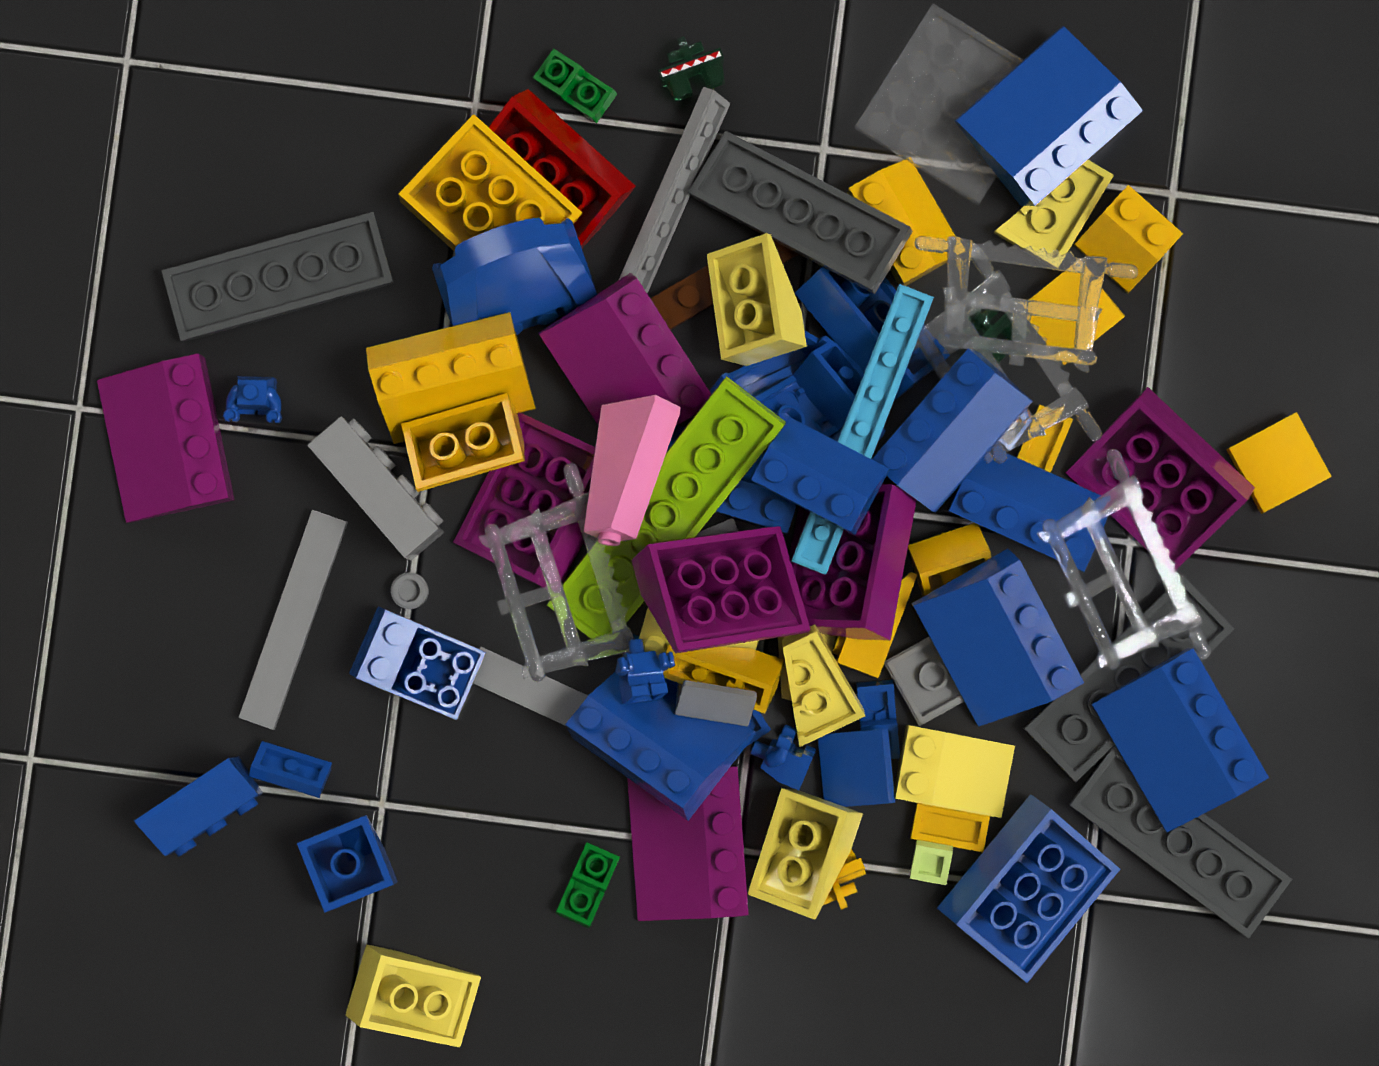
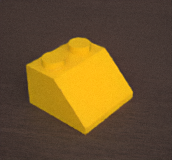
[1074,185,1183,293]
[908,523,992,596]

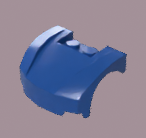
[432,217,597,335]
[710,330,885,446]

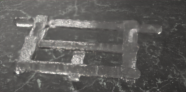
[914,236,1138,373]
[914,247,1102,464]
[1037,449,1211,670]
[478,463,634,682]

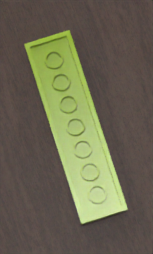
[547,376,786,649]

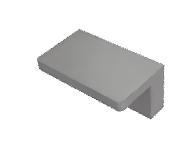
[675,680,757,727]

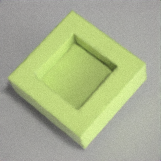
[910,840,953,885]

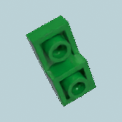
[533,48,617,124]
[556,842,620,928]

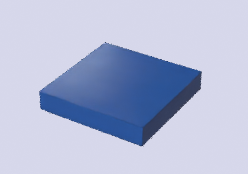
[818,728,895,807]

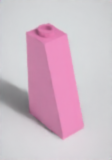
[584,395,681,546]

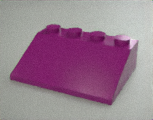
[538,273,712,426]
[97,353,234,523]
[1066,387,1255,574]
[453,412,596,594]
[789,484,917,641]
[631,526,811,653]
[627,765,749,921]

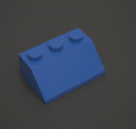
[751,417,890,535]
[134,756,263,857]

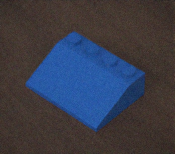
[954,26,1143,206]
[911,548,1084,727]
[1091,648,1269,833]
[565,672,756,821]
[937,794,1120,983]

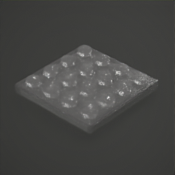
[855,4,1023,205]

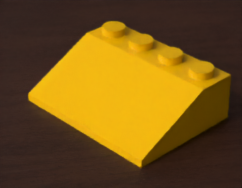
[398,114,582,252]
[366,312,536,444]

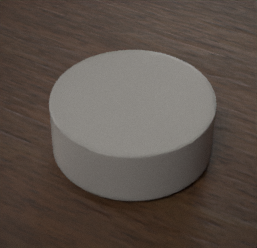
[391,572,429,609]

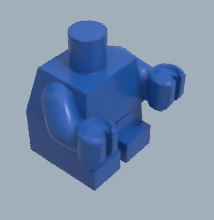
[223,376,282,423]
[615,639,675,705]
[750,724,816,791]

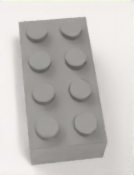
[308,416,444,561]

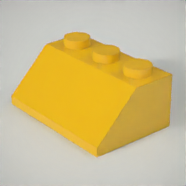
[847,158,965,286]
[401,393,525,492]

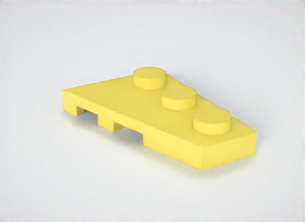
[994,160,1114,270]
[782,624,865,747]

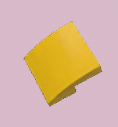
[1018,260,1125,365]
[1226,412,1332,514]

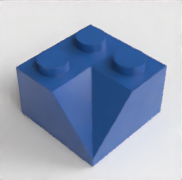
[297,815,398,913]

